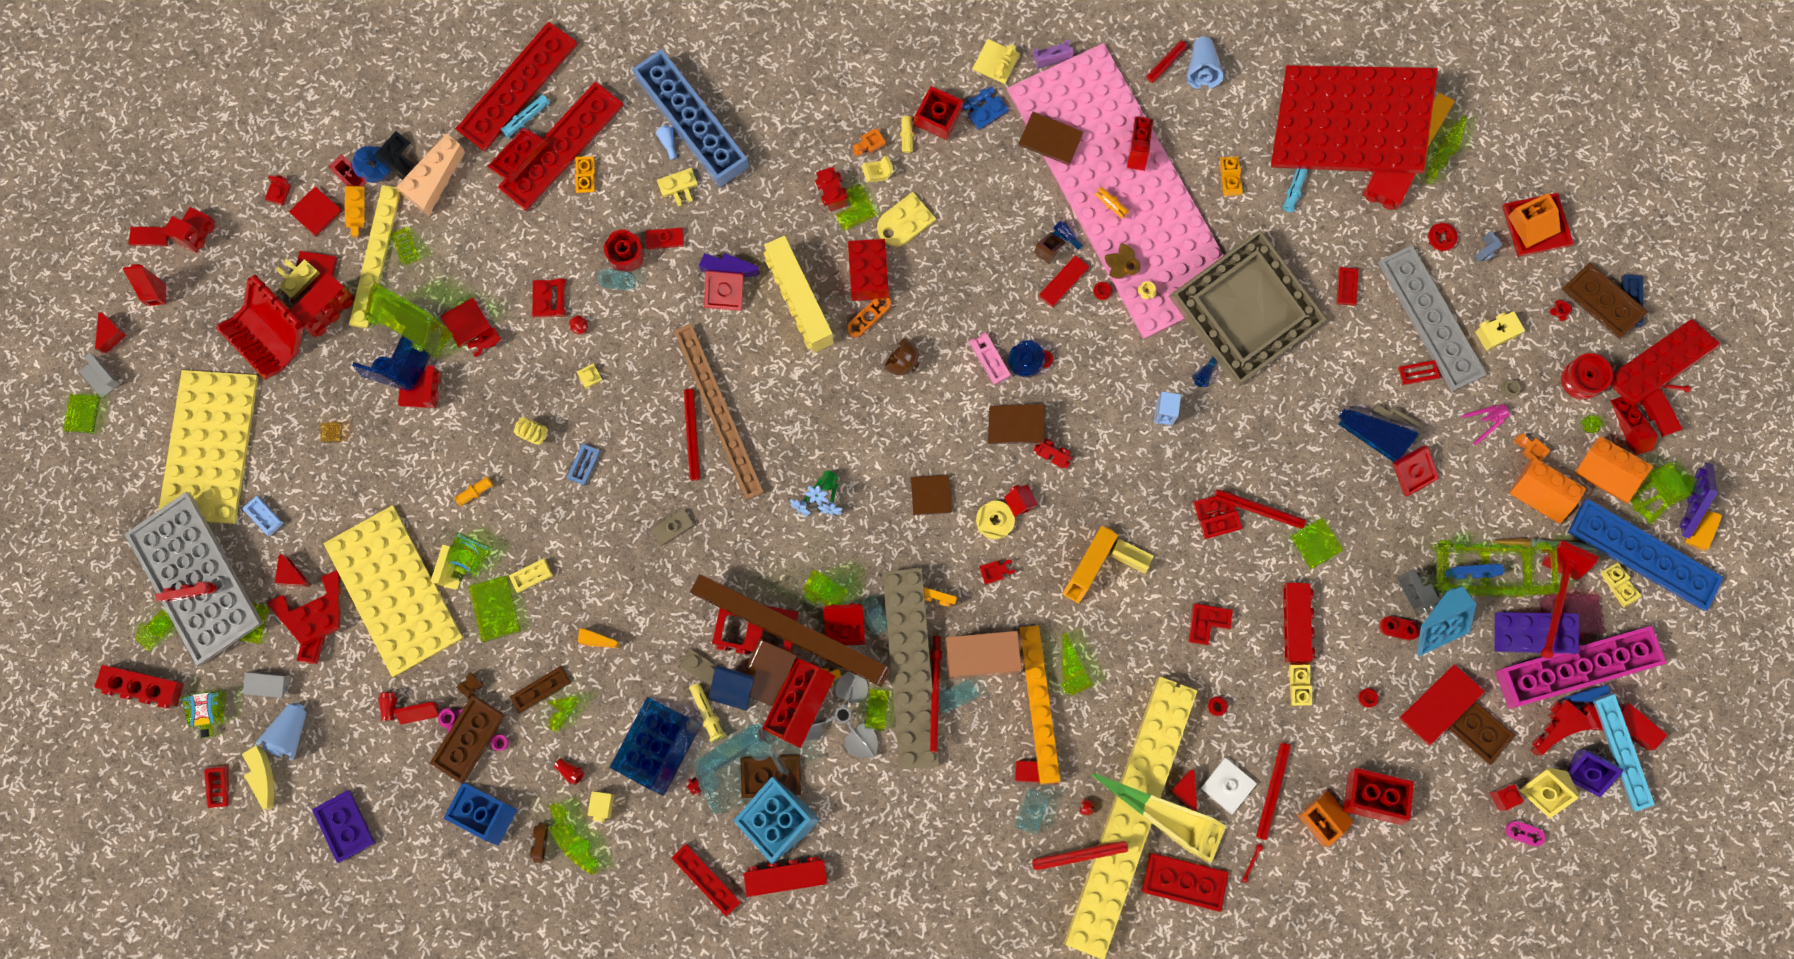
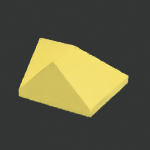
[1519,768,1579,818]

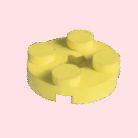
[976,501,1015,540]

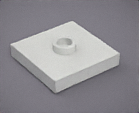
[1200,758,1257,815]

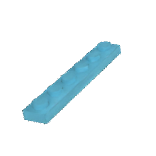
[1593,693,1655,812]

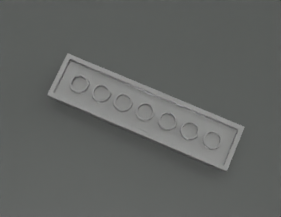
[1378,245,1487,392]

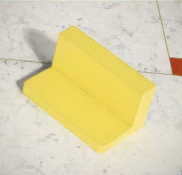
[1110,539,1154,574]
[431,544,468,590]

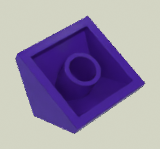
[1567,750,1623,797]

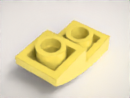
[1601,562,1641,608]
[1289,663,1312,706]

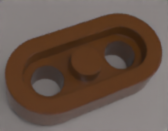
[530,822,549,864]

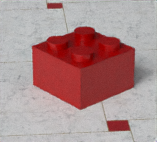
[914,86,964,140]

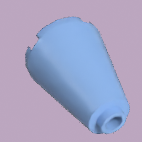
[1187,36,1224,89]
[255,702,307,760]

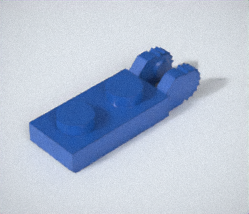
[1445,564,1505,580]

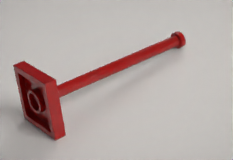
[1540,540,1599,659]

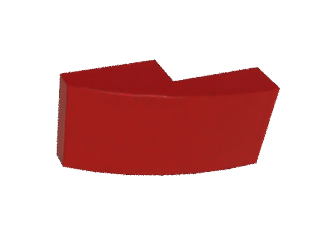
[1015,761,1059,785]

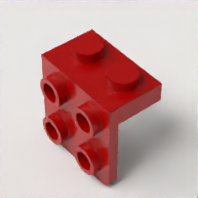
[398,366,441,409]
[823,603,865,646]

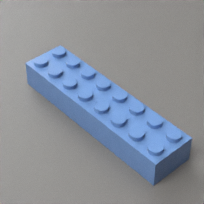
[632,49,749,188]

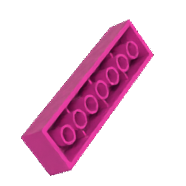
[1495,626,1667,709]

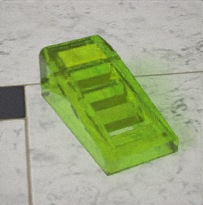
[391,226,421,266]

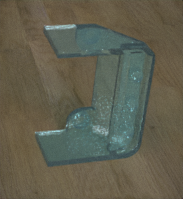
[694,725,789,815]

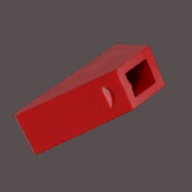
[1126,116,1153,171]
[123,264,166,306]
[1610,397,1658,456]

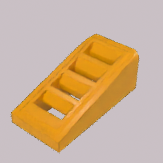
[578,628,620,648]

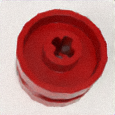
[1561,353,1613,400]

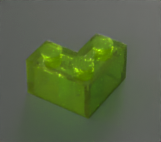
[802,569,849,607]

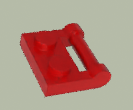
[532,278,567,318]

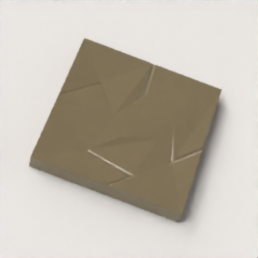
[1169,229,1327,387]

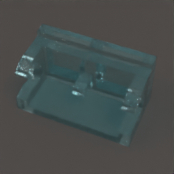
[1014,789,1050,835]

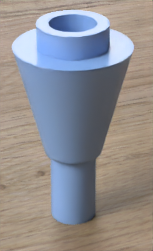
[656,125,677,160]

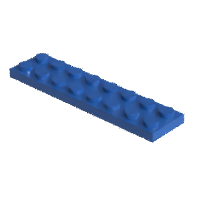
[1567,499,1724,611]

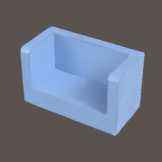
[1154,392,1181,425]

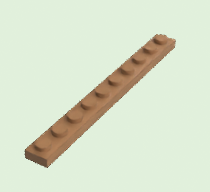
[674,323,764,501]

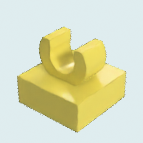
[577,363,603,389]

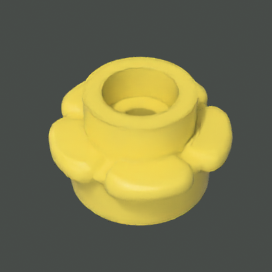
[1138,281,1156,299]

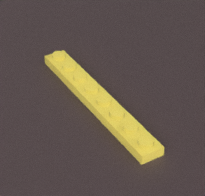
[349,185,401,329]

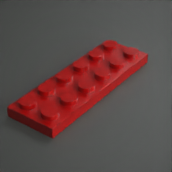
[1610,319,1721,407]

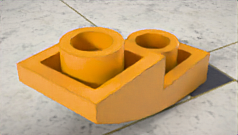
[575,156,595,193]
[1220,156,1243,196]

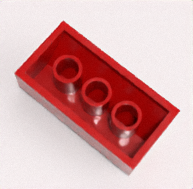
[762,658,836,748]

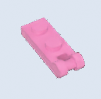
[968,332,1011,386]

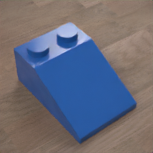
[444,783,518,846]

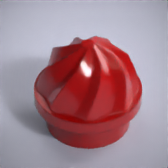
[569,315,588,334]

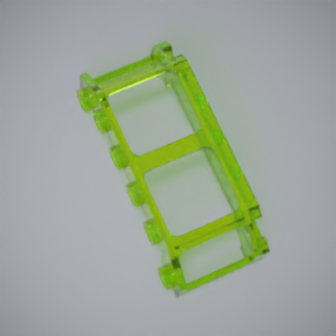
[1432,540,1559,597]

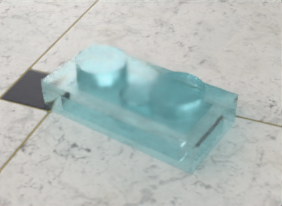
[939,679,980,714]

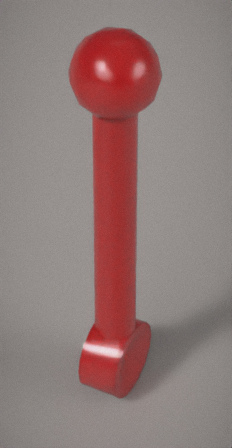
[1662,384,1691,393]
[1241,844,1263,883]

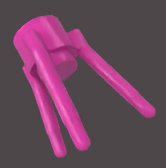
[1462,404,1509,445]

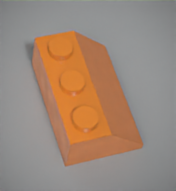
[1575,436,1653,504]
[1509,458,1586,524]

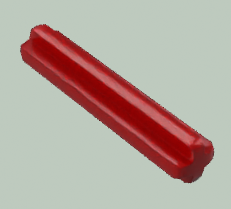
[1146,40,1187,83]

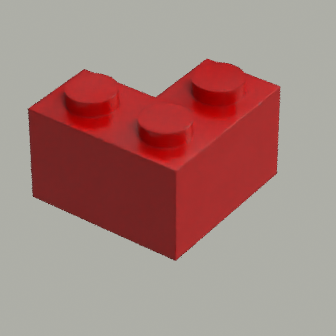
[162,207,216,253]

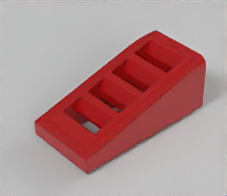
[204,764,229,808]

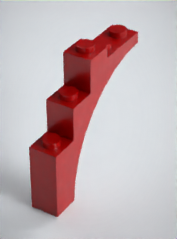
[1530,700,1667,756]

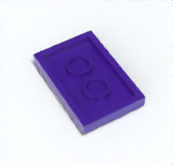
[312,790,376,863]

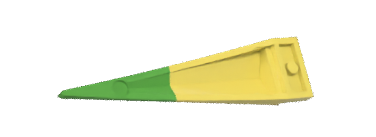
[1092,773,1226,863]

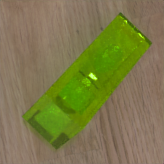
[1060,632,1093,697]

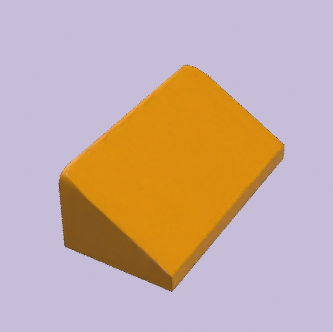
[1685,511,1722,551]

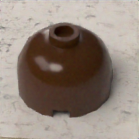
[884,337,920,376]

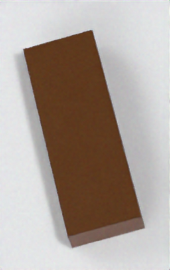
[509,666,571,714]

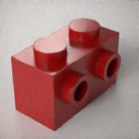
[815,166,849,212]

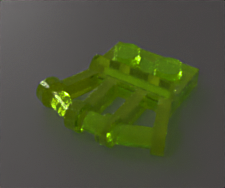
[1631,462,1691,525]

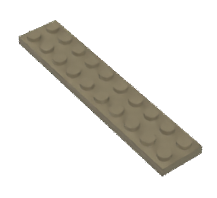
[883,568,940,769]

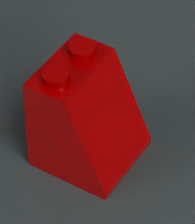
[1362,172,1416,210]

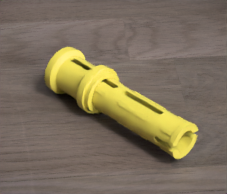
[689,683,726,743]

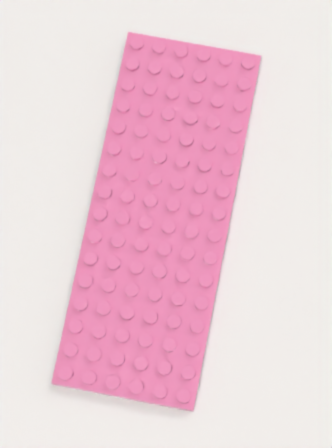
[1007,43,1224,339]

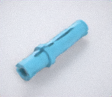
[501,94,550,138]
[1282,169,1308,212]

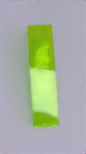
[1425,115,1467,185]

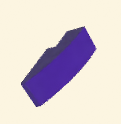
[699,253,760,278]

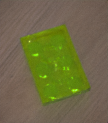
[468,575,521,643]

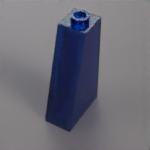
[1338,406,1420,462]

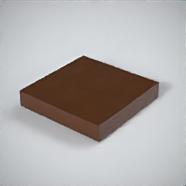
[911,475,952,516]

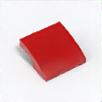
[1192,491,1242,539]

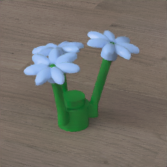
[790,470,843,517]

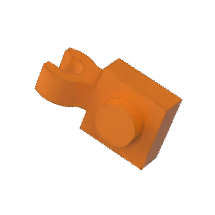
[852,128,886,157]
[1513,433,1550,461]

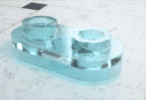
[597,269,636,290]

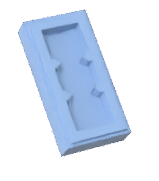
[242,496,284,537]

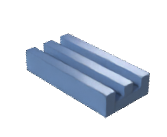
[567,444,601,486]

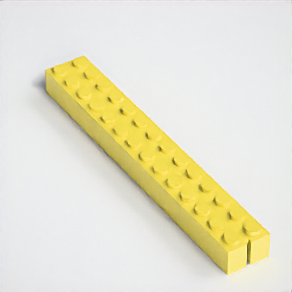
[1064,677,1197,959]

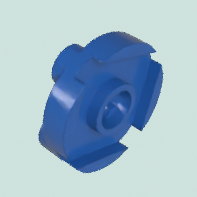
[352,146,390,183]

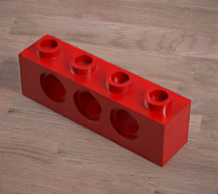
[94,665,184,709]

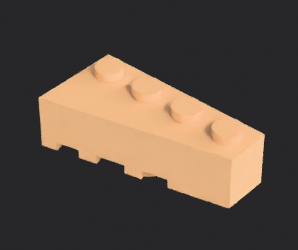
[397,133,465,216]

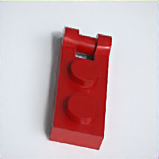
[155,582,217,602]

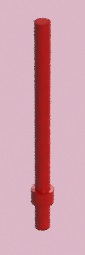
[930,635,942,753]

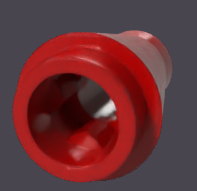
[377,692,398,721]
[554,758,584,785]

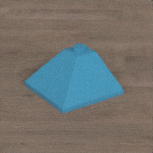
[1417,586,1476,657]
[733,777,820,864]

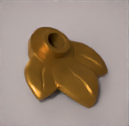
[1104,243,1141,279]

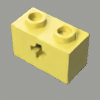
[1475,311,1525,351]

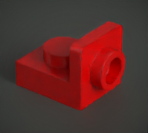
[265,175,291,206]

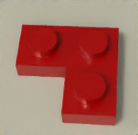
[1188,603,1233,646]

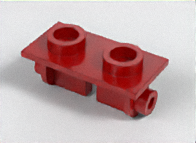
[1033,438,1074,469]

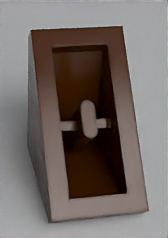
[1034,232,1066,264]

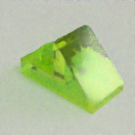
[135,609,175,652]
[547,696,580,733]

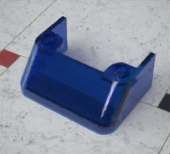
[352,299,441,391]

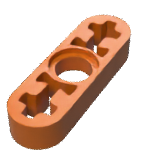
[847,298,891,338]

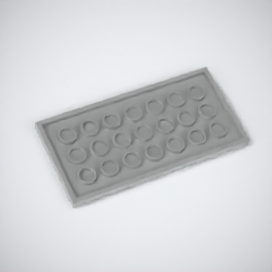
[125,492,263,666]

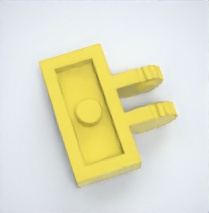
[657,168,698,206]
[275,258,320,300]

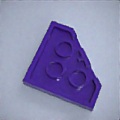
[1679,462,1718,539]

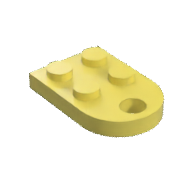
[877,192,936,247]

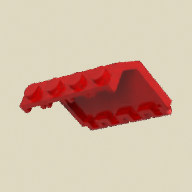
[216,274,304,380]

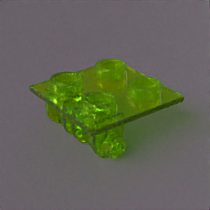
[1290,517,1343,570]

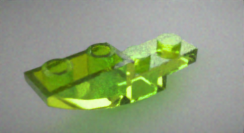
[548,803,599,875]

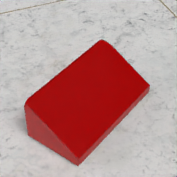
[394,702,439,725]

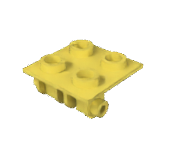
[972,39,1020,84]

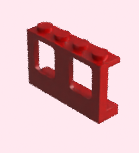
[712,605,799,655]

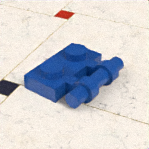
[963,86,1009,131]

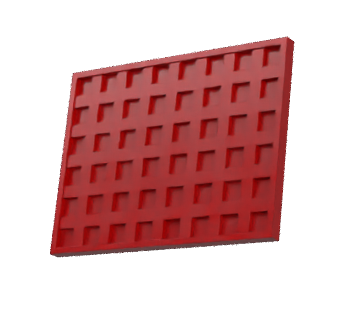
[1271,65,1438,174]

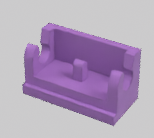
[1032,39,1074,69]

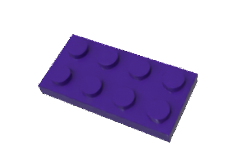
[1495,612,1580,654]

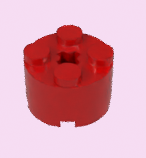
[604,229,644,272]

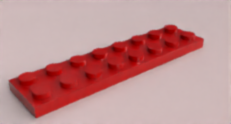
[455,21,578,152]
[498,81,624,212]

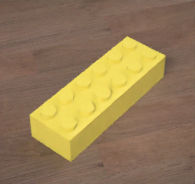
[763,236,834,353]

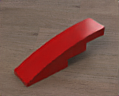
[1639,389,1683,437]

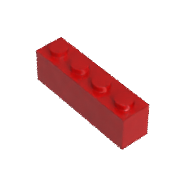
[1283,583,1315,663]
[743,856,828,897]

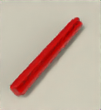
[683,388,700,481]
[1214,489,1306,529]
[1256,743,1291,840]
[1032,841,1129,870]

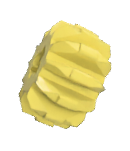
[513,417,548,445]

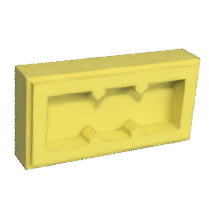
[509,558,553,593]

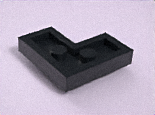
[374,131,415,180]

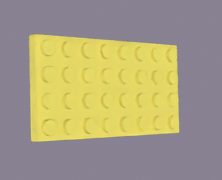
[159,370,258,524]
[323,505,464,678]

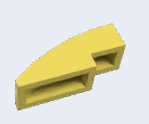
[242,746,274,810]

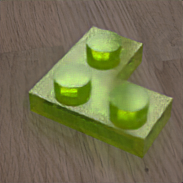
[835,184,877,232]

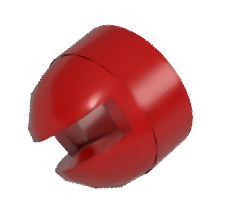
[1079,798,1095,816]

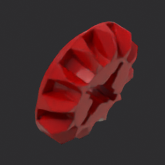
[1427,223,1458,252]

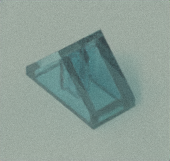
[857,594,888,637]

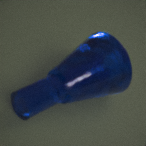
[1053,220,1083,250]
[1192,356,1217,387]

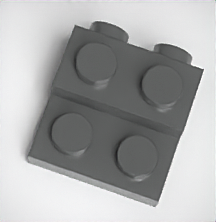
[1397,569,1440,614]

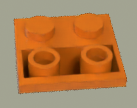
[1508,193,1560,248]
[1297,790,1354,847]

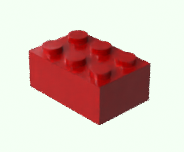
[848,239,889,301]
[290,273,355,338]
[1343,768,1414,825]

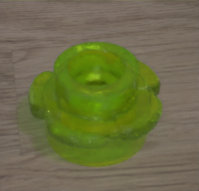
[1581,415,1601,434]

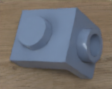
[1475,231,1502,262]

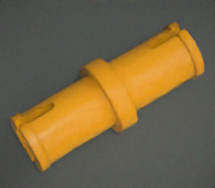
[1095,186,1130,220]
[454,476,494,507]

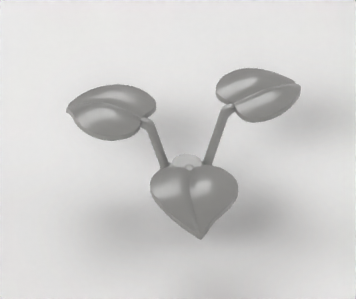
[805,671,878,758]

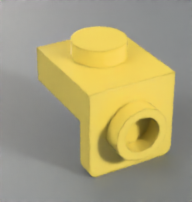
[861,156,893,183]

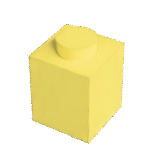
[587,791,614,822]

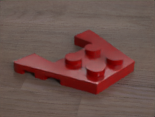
[267,570,341,646]

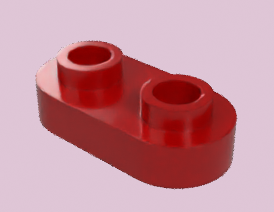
[1379,616,1419,641]

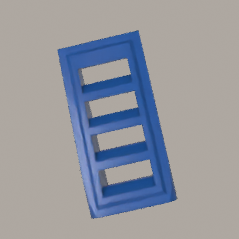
[1564,685,1611,703]

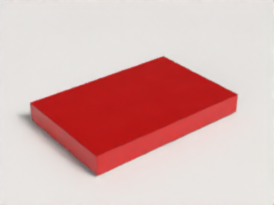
[487,127,548,183]

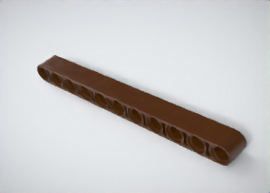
[690,574,891,687]

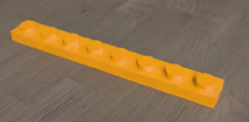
[1019,625,1061,785]

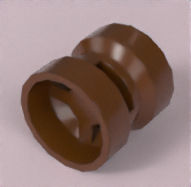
[456,672,484,699]

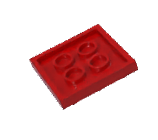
[1502,193,1574,257]

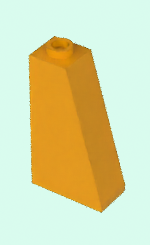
[1062,525,1118,604]

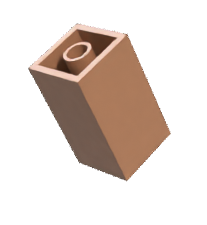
[945,631,1025,681]

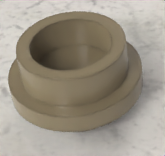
[1501,380,1521,399]

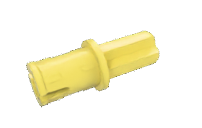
[900,116,914,153]

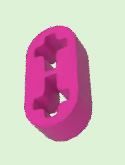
[1505,821,1545,846]

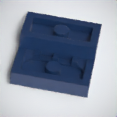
[709,665,754,711]

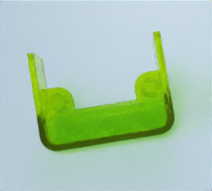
[365,282,453,360]

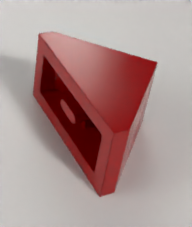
[328,154,367,187]
[95,312,127,353]
[275,553,311,587]
[1169,770,1197,811]

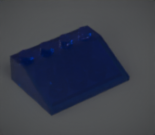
[609,697,702,796]

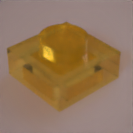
[320,422,342,443]

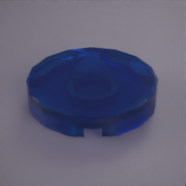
[1008,340,1046,378]

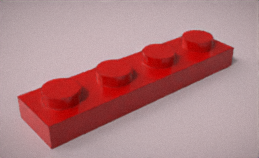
[671,843,741,917]

